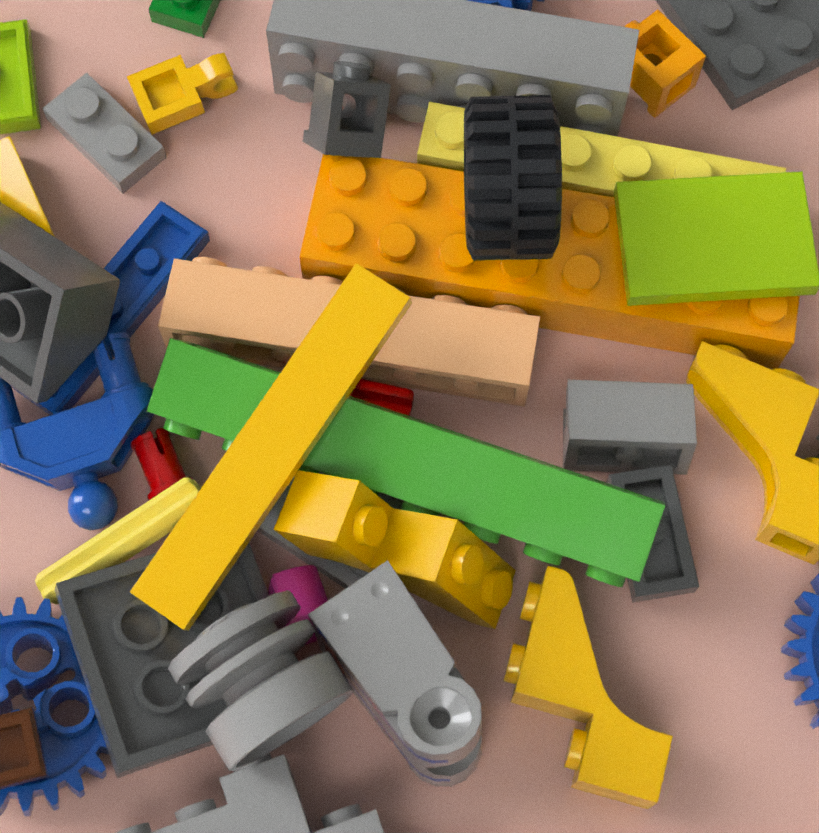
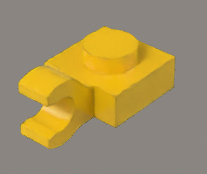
[127,53,238,135]

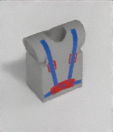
[308,560,482,786]

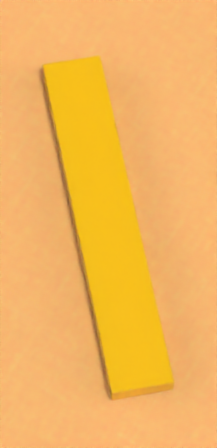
[130,263,412,631]

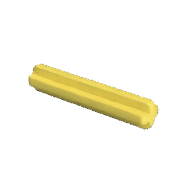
[35,477,201,605]

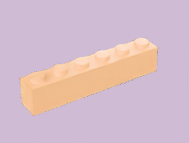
[158,257,540,407]

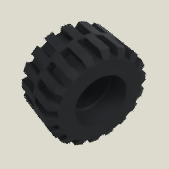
[464,95,562,261]

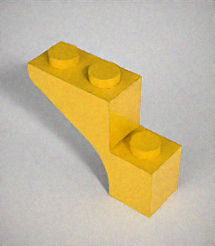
[686,341,819,565]
[273,470,516,629]
[503,565,673,809]

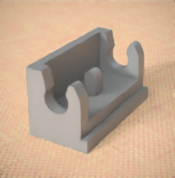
[563,379,697,475]

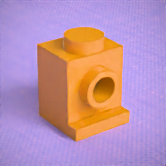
[624,9,706,119]

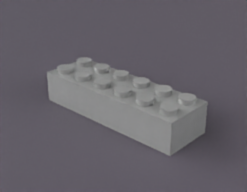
[266,0,639,136]

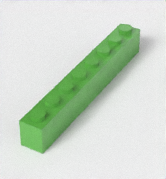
[147,338,665,587]

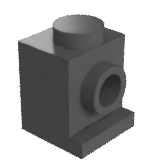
[303,61,391,158]

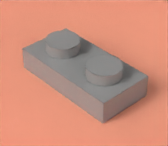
[43,73,167,194]

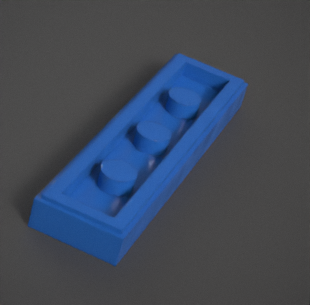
[11,201,210,415]

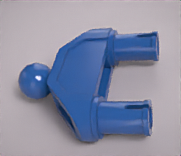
[0,332,155,530]

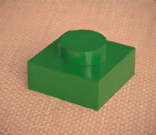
[148,0,221,38]

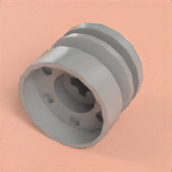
[168,590,354,771]

